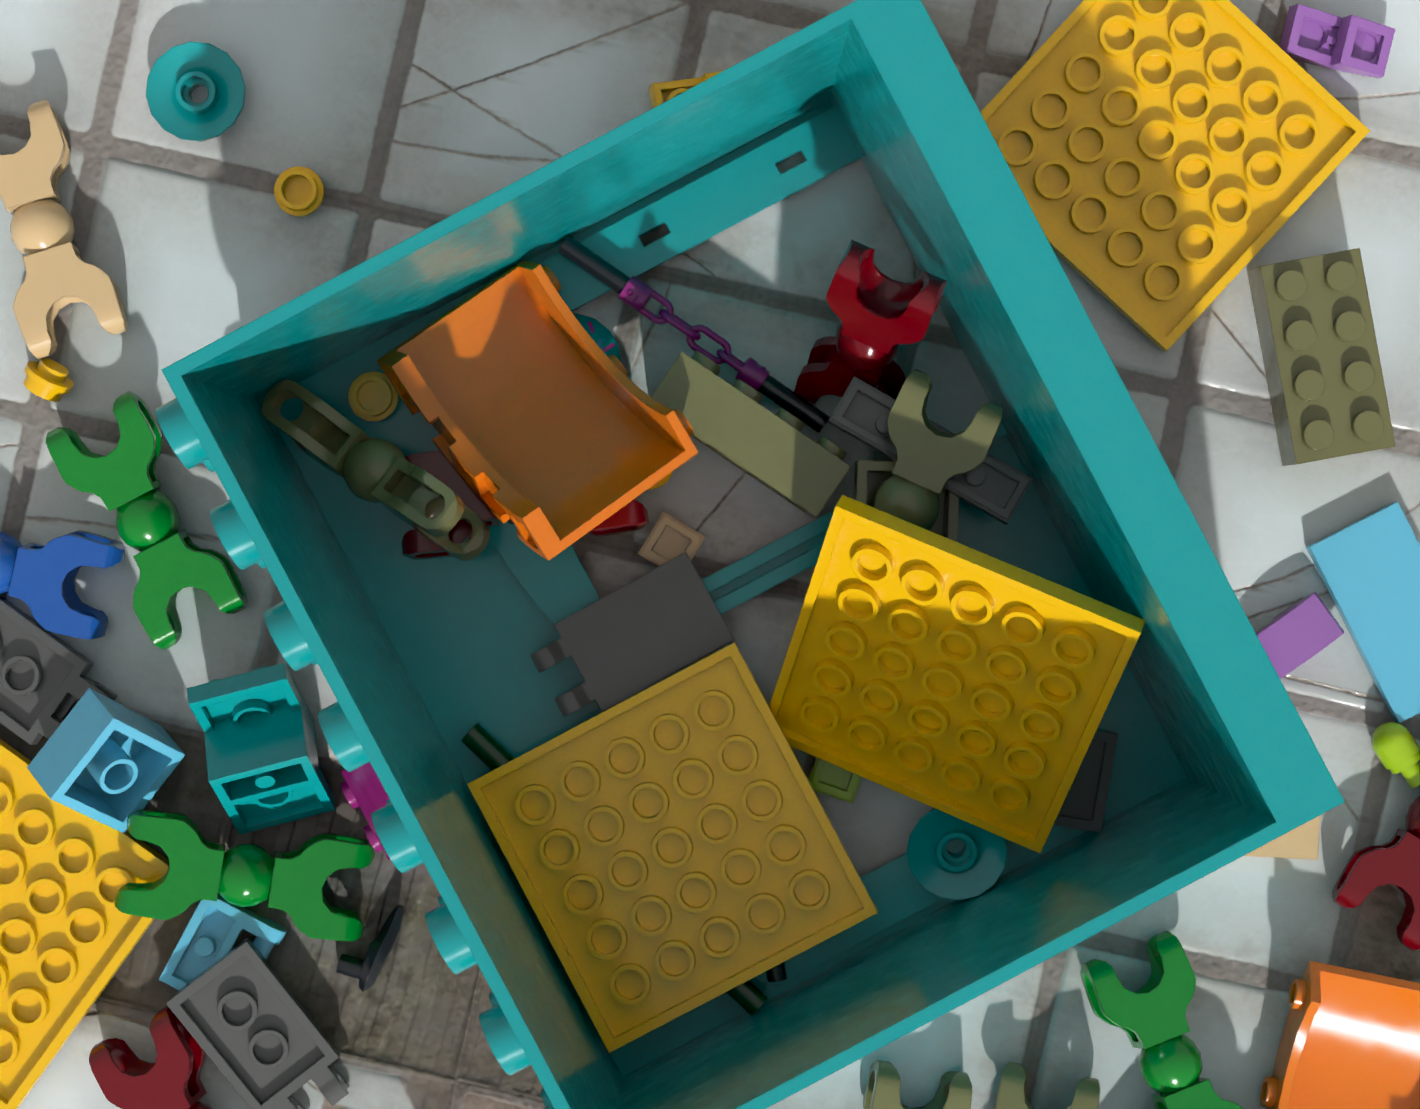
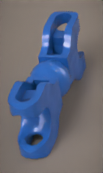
[0,530,125,640]

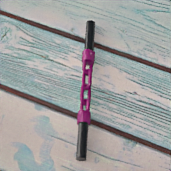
[558,236,830,433]

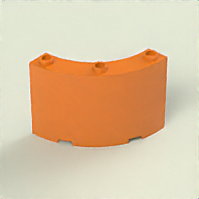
[376,260,699,561]
[1260,961,1420,1109]

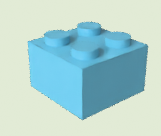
[27,688,185,833]

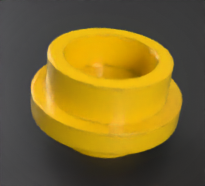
[274,166,325,217]
[23,358,74,402]
[348,372,399,422]

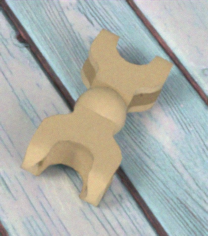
[0,99,128,360]

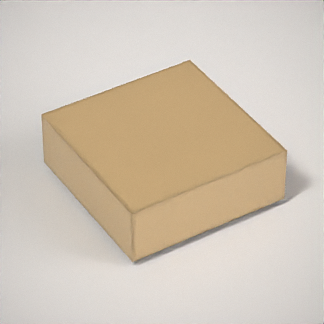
[638,511,705,566]

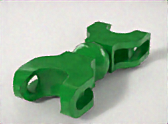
[46,391,247,650]
[114,810,375,941]
[1080,931,1243,1109]

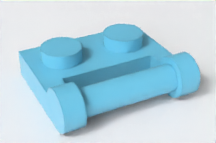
[159,894,287,990]

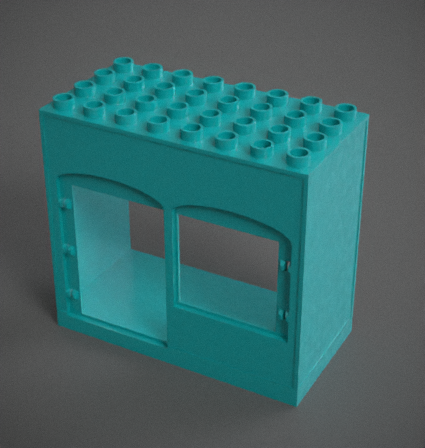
[155,0,1345,1109]

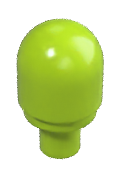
[1371,722,1420,788]

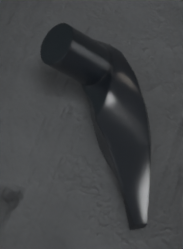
[336,904,404,992]

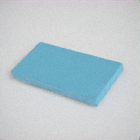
[1306,502,1420,723]

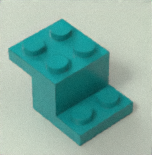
[187,663,335,835]

